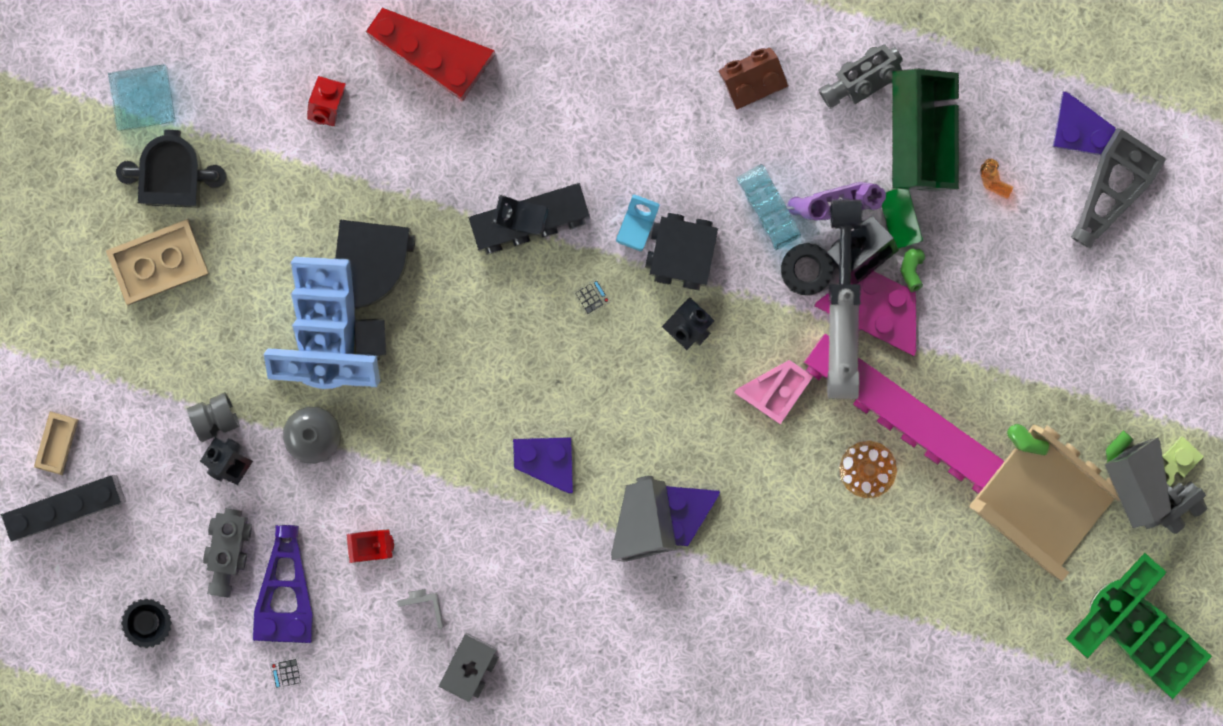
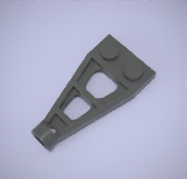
[1071,128,1166,249]

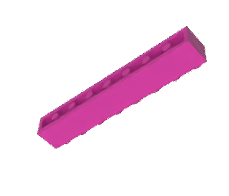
[803,334,1004,494]

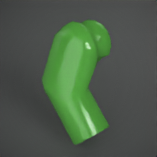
[900,248,925,292]
[1007,424,1049,455]
[1106,430,1134,463]

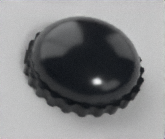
[121,598,172,648]

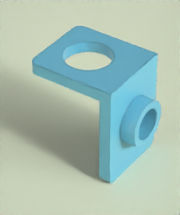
[616,194,660,251]

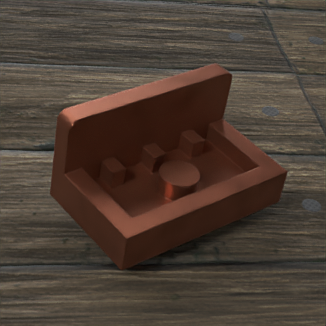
[718,47,789,110]

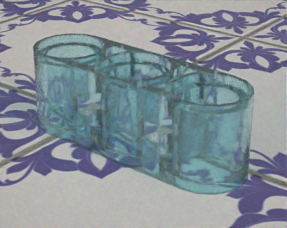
[736,164,802,251]

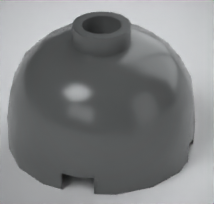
[283,406,341,464]

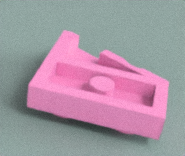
[734,360,813,424]

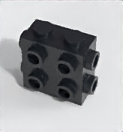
[645,213,718,291]

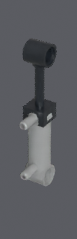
[827,199,862,399]

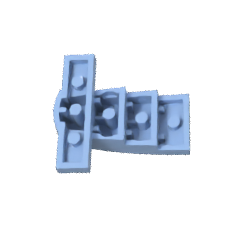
[264,257,380,389]

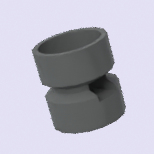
[187,392,240,442]

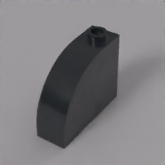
[335,219,416,309]

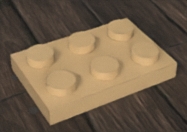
[106,219,209,305]

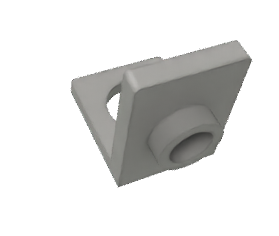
[397,589,444,629]

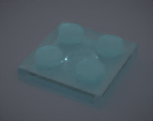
[108,64,176,131]

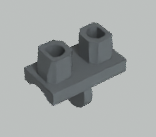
[1161,481,1207,534]

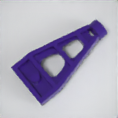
[253,525,313,643]

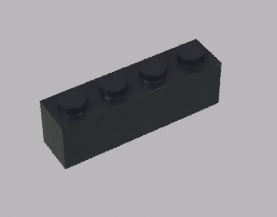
[468,183,590,255]
[1,475,126,542]

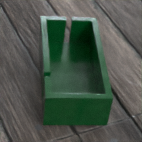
[892,68,959,192]

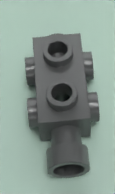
[818,44,903,109]
[203,508,252,598]

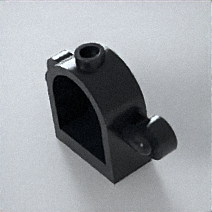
[116,130,227,208]

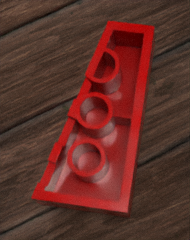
[366,8,496,102]

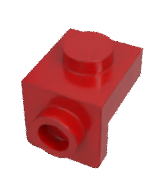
[307,76,346,127]
[346,529,394,563]

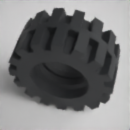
[781,243,834,295]

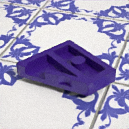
[1053,91,1116,155]
[513,437,573,493]
[666,486,720,546]

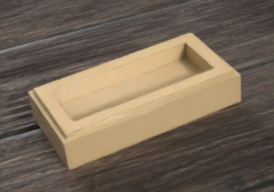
[34,411,79,475]

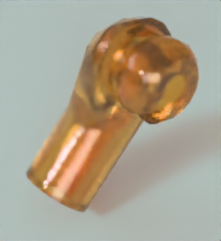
[980,158,1014,199]

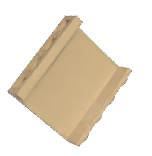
[969,424,1121,581]

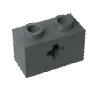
[438,633,499,702]

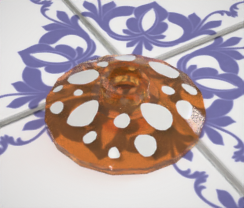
[839,441,897,498]

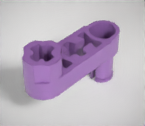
[787,182,886,221]

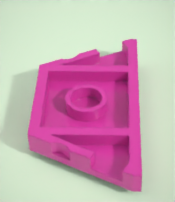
[814,271,916,356]

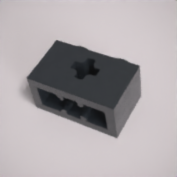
[827,216,899,285]

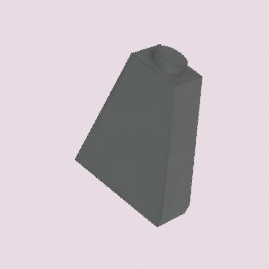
[1105,437,1171,529]
[611,476,676,562]

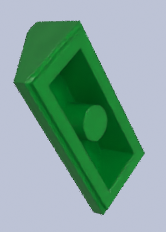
[881,189,923,249]

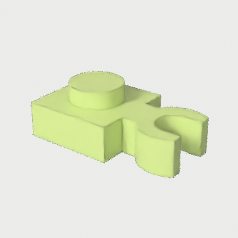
[1163,436,1204,486]

